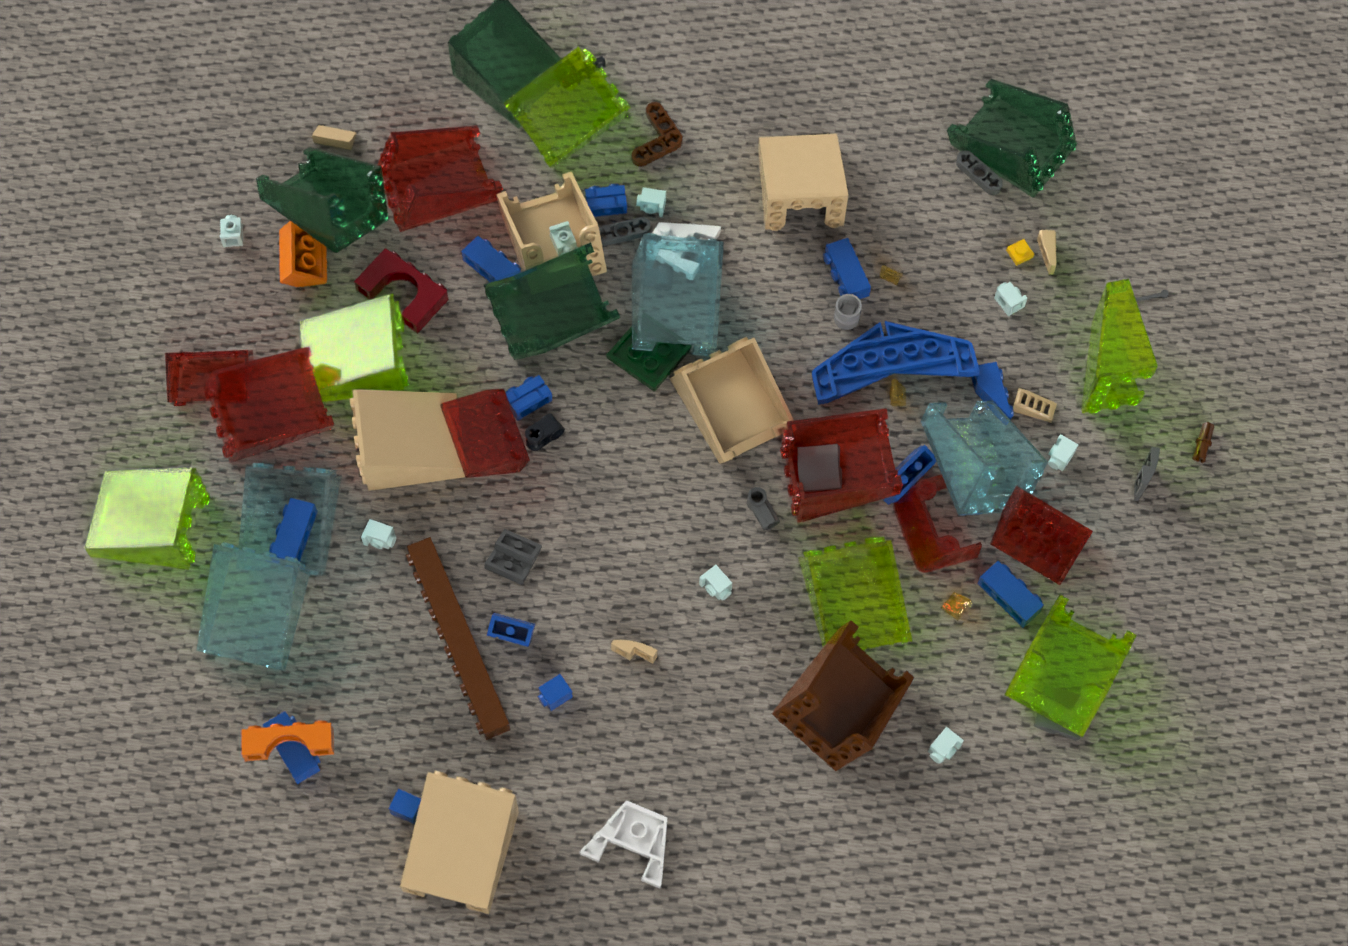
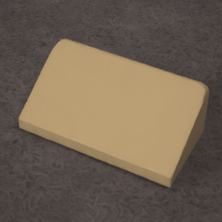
[312,125,357,150]

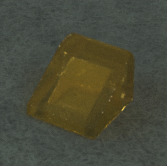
[880,265,903,285]
[890,379,906,406]
[941,592,972,621]

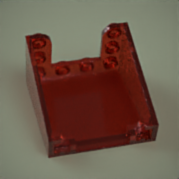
[375,126,503,232]
[203,346,334,463]
[780,408,902,523]

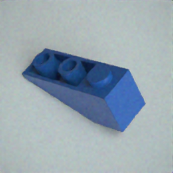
[971,362,1014,425]

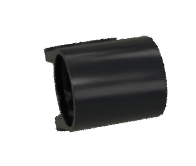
[525,413,565,451]

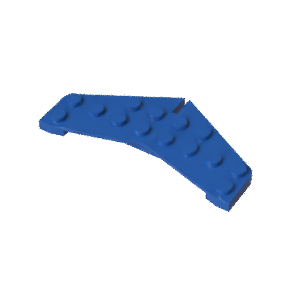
[812,321,980,405]

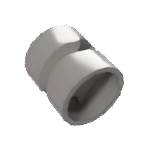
[834,294,862,330]

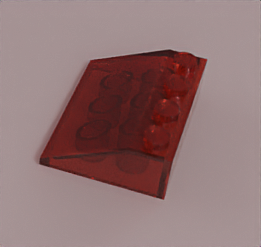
[440,389,530,478]
[990,486,1093,585]

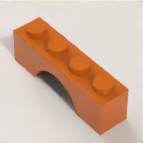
[242,720,334,761]

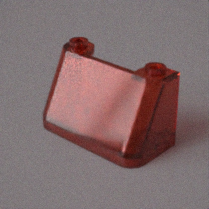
[165,350,253,406]

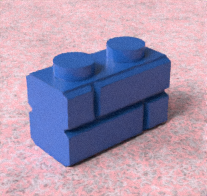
[585,184,627,217]
[504,375,553,421]
[487,613,536,647]

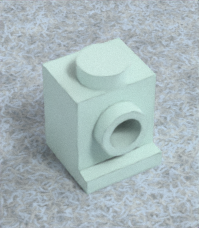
[636,187,666,217]
[220,215,243,247]
[549,221,577,256]
[995,282,1027,316]
[1048,434,1078,471]
[361,519,396,549]
[699,565,732,601]
[928,727,964,764]

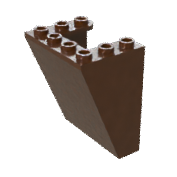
[771,620,915,771]

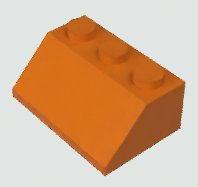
[279,220,327,287]

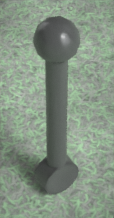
[1128,290,1169,304]

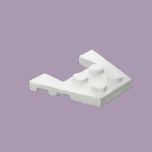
[644,222,721,281]
[580,800,667,888]

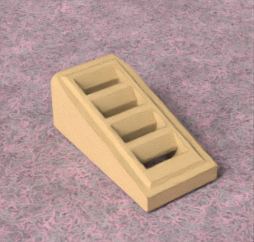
[1037,230,1057,275]
[1013,388,1057,422]

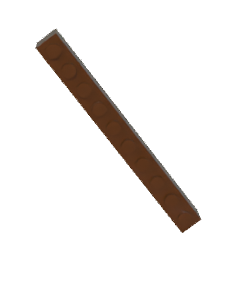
[405,537,510,740]

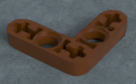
[632,102,683,167]

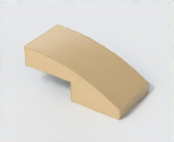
[611,640,657,664]

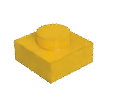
[1006,239,1034,266]

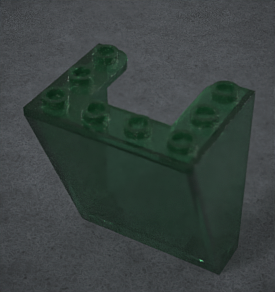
[448,0,571,128]
[947,79,1077,198]
[256,147,389,253]
[484,242,620,360]

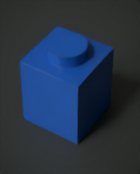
[537,674,573,711]
[388,789,421,824]

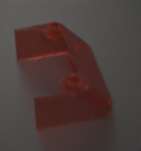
[893,471,982,573]

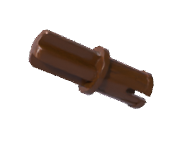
[1192,422,1215,463]

